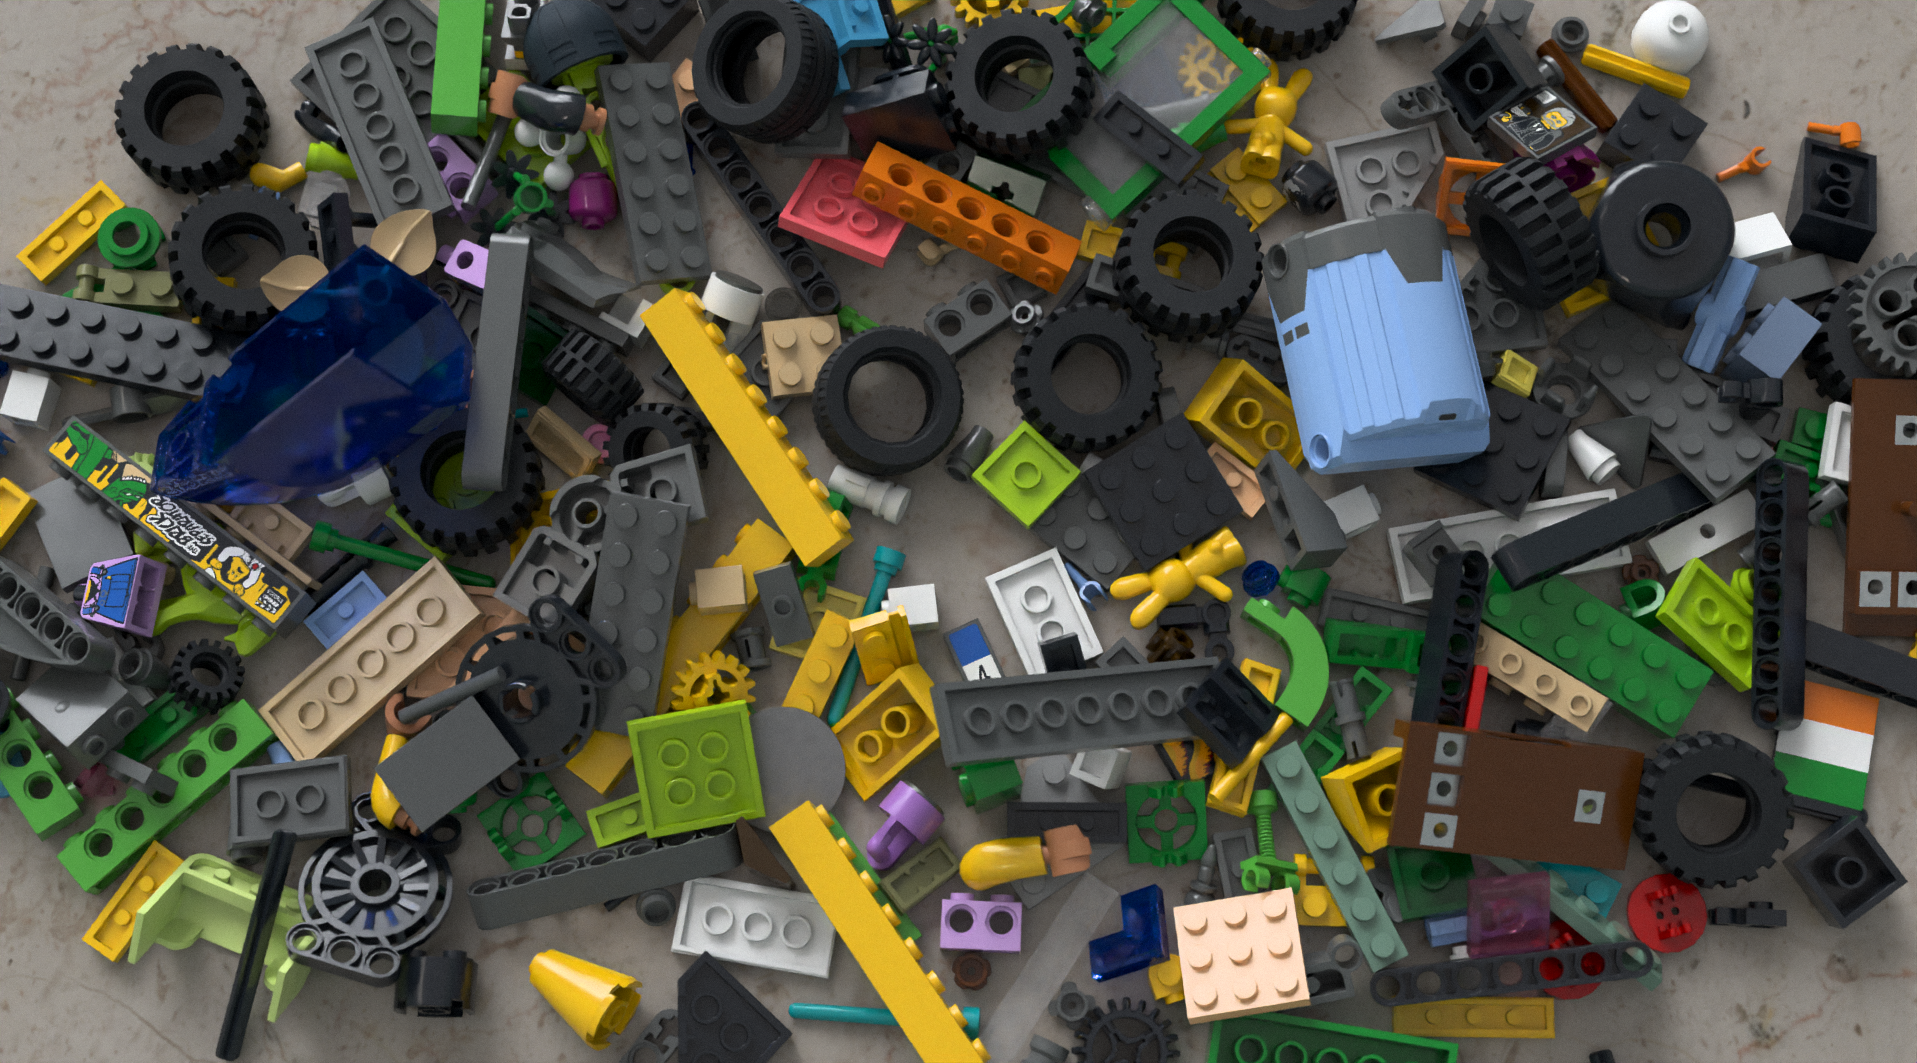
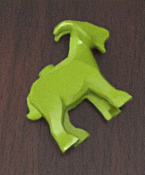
[133,522,277,657]

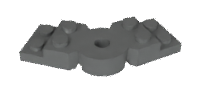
[492,444,711,624]

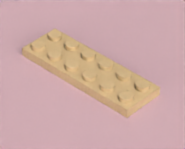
[258,556,486,761]

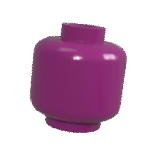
[569,172,618,231]

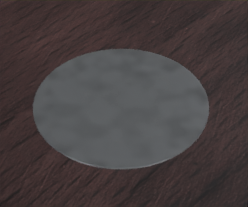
[746,707,845,832]

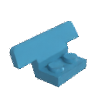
[793,0,889,98]

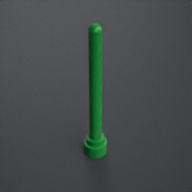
[309,520,496,588]

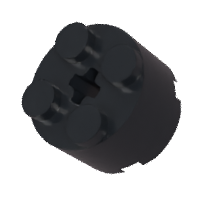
[393,950,478,1018]

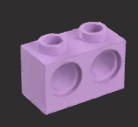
[428,134,499,224]
[940,893,1022,954]

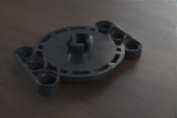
[433,594,627,799]
[285,792,462,988]

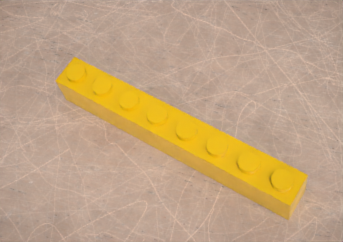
[640,288,854,567]
[565,518,797,799]
[769,800,992,1063]

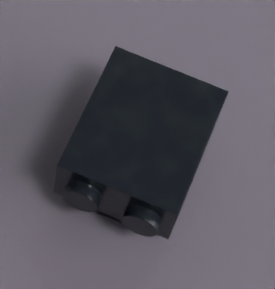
[842,64,962,161]

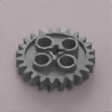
[1846,252,1917,378]

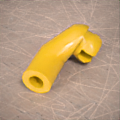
[250,161,308,193]

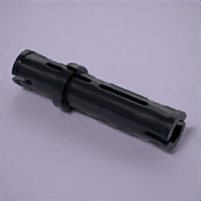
[305,522,399,616]

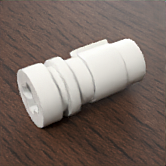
[827,464,911,524]

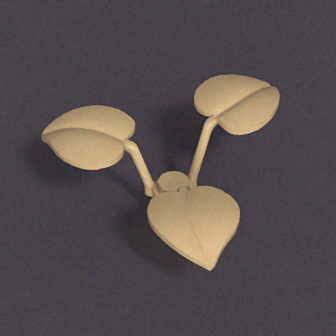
[260,209,436,385]

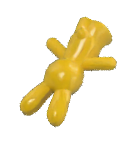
[1224,58,1313,179]
[1110,526,1247,630]

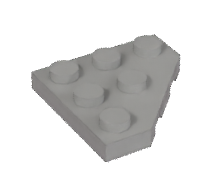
[1324,121,1444,222]
[1009,754,1126,911]

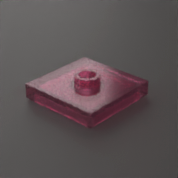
[1467,871,1550,959]

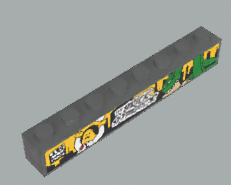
[42,415,317,640]

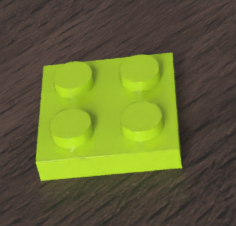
[971,420,1081,530]

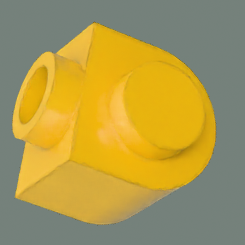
[1147,954,1185,1005]

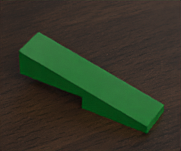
[1322,617,1476,674]
[1266,666,1393,803]

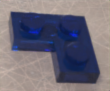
[1089,884,1170,983]

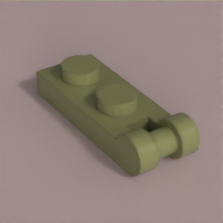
[72,264,183,313]

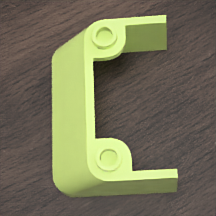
[128,853,317,1023]

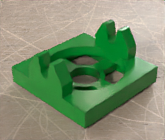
[477,772,587,871]
[1124,779,1208,867]

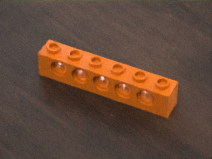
[852,141,1082,295]

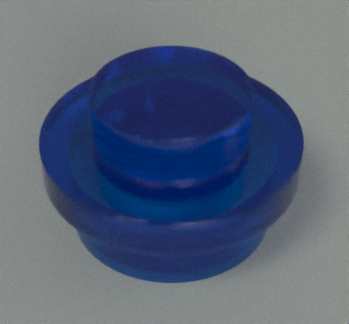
[1242,560,1280,597]

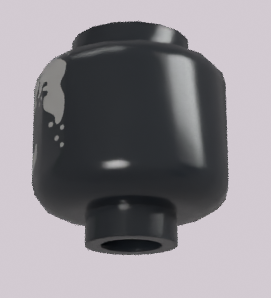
[1282,160,1338,216]

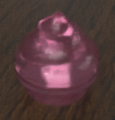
[73,762,116,798]

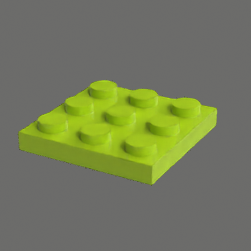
[627,699,766,839]

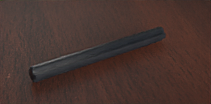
[215,829,297,1061]

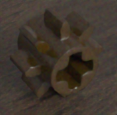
[1145,627,1195,663]

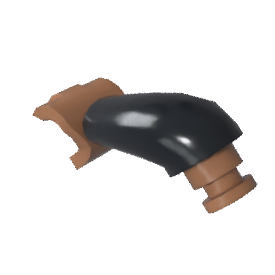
[487,69,607,136]

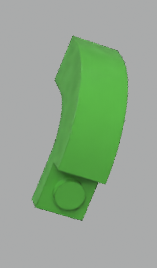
[1240,597,1329,732]

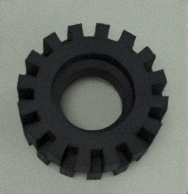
[166,639,245,715]

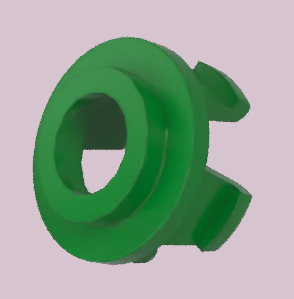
[97,207,166,271]

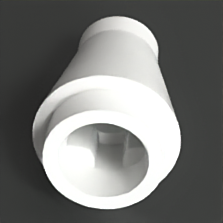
[1568,429,1621,486]

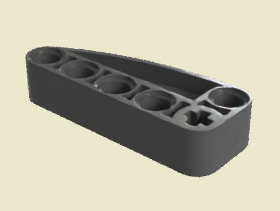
[0,556,116,674]

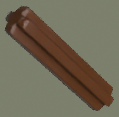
[1536,39,1618,134]

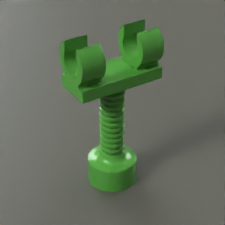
[1240,790,1300,895]

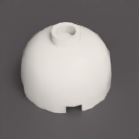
[1631,0,1709,75]

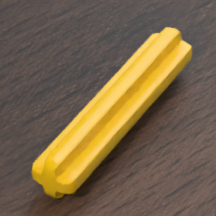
[1581,44,1691,99]

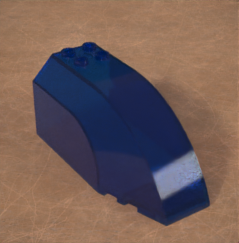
[149,244,473,506]

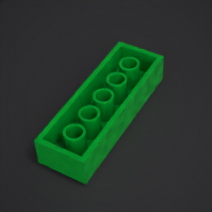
[1481,563,1714,739]
[1204,1012,1459,1063]

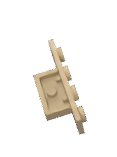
[188,484,323,591]
[1449,622,1608,733]

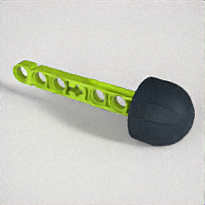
[523,0,695,294]

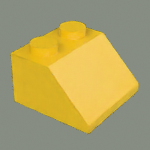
[1320,747,1402,853]

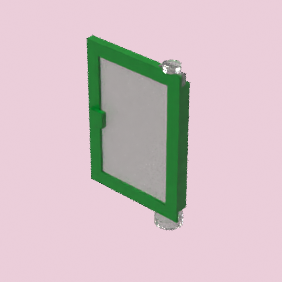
[1020,0,1272,231]

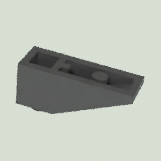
[1254,450,1348,571]

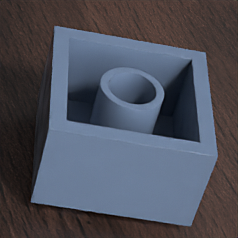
[1719,296,1822,383]

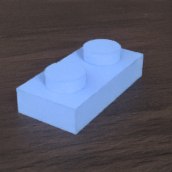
[303,570,387,650]

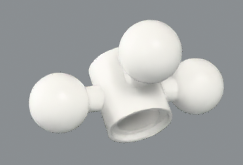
[514,85,587,191]

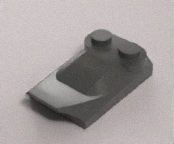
[506,217,641,308]

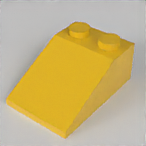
[1184,357,1304,471]
[831,663,941,802]

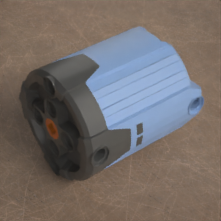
[1261,206,1491,475]

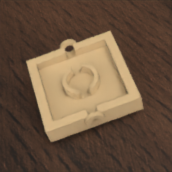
[761,315,842,400]

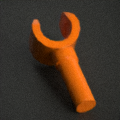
[1807,122,1862,149]
[1715,146,1772,182]

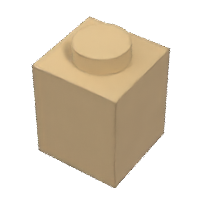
[689,565,748,616]

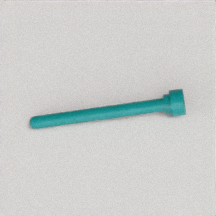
[827,546,906,727]
[788,1002,980,1040]

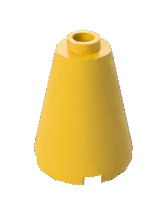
[528,949,643,1051]

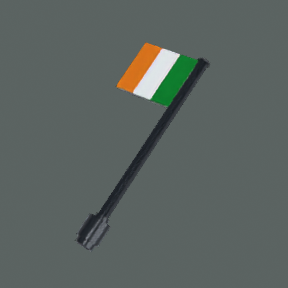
[1509,680,1880,826]

